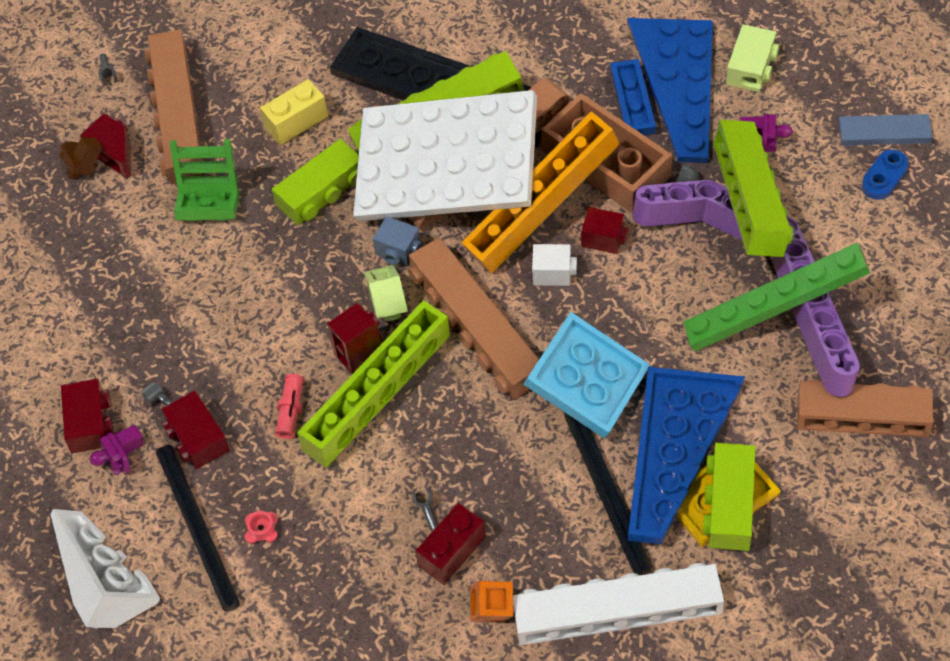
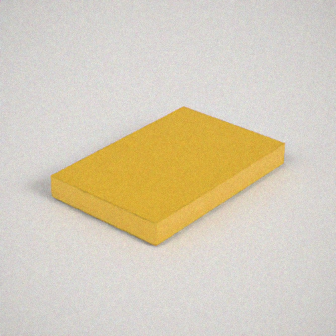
[676,443,781,548]

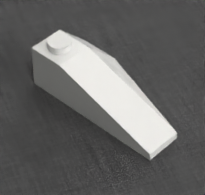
[50,509,160,628]

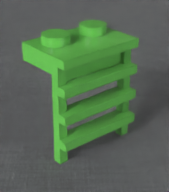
[169,139,240,221]

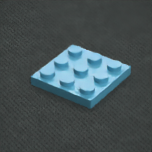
[523,312,650,439]

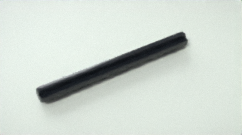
[564,412,651,576]
[156,444,240,612]

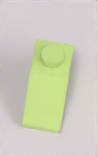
[364,265,408,321]

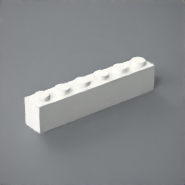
[513,563,724,646]

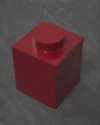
[581,207,629,254]

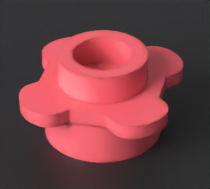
[244,511,278,544]

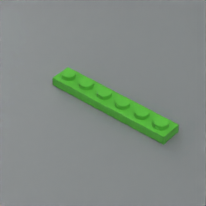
[683,242,871,352]

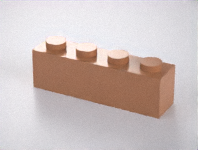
[797,380,933,437]

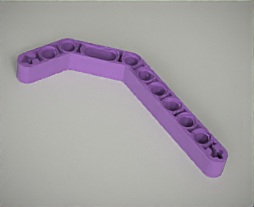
[632,180,860,397]

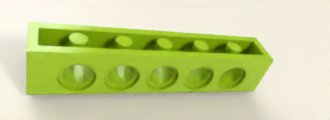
[297,300,450,468]

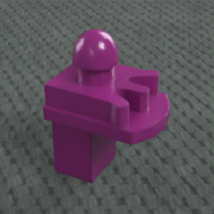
[740,114,793,153]
[89,425,143,475]

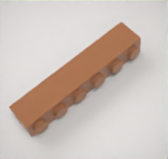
[144,29,205,185]
[408,237,539,400]

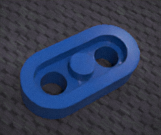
[862,150,908,200]

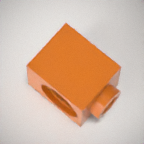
[470,581,513,622]

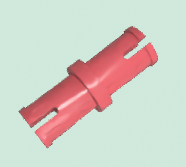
[274,374,305,439]

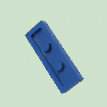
[610,59,656,135]

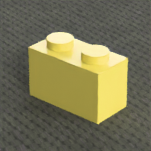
[260,79,328,145]

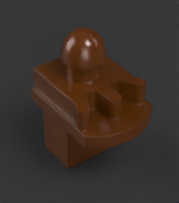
[59,138,102,180]

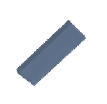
[838,114,932,146]

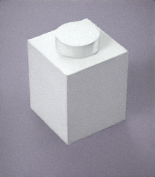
[532,244,577,286]

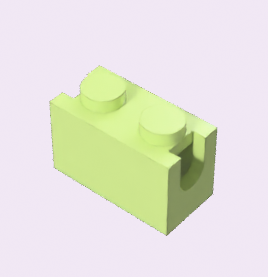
[726,24,780,92]

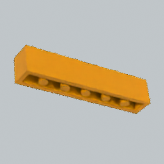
[461,111,620,274]

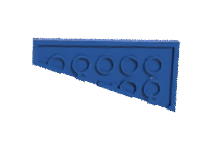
[627,18,713,163]
[628,367,745,544]

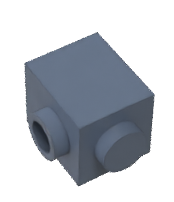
[373,217,423,267]

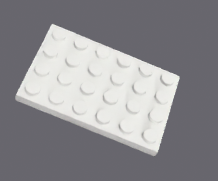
[353,90,537,221]

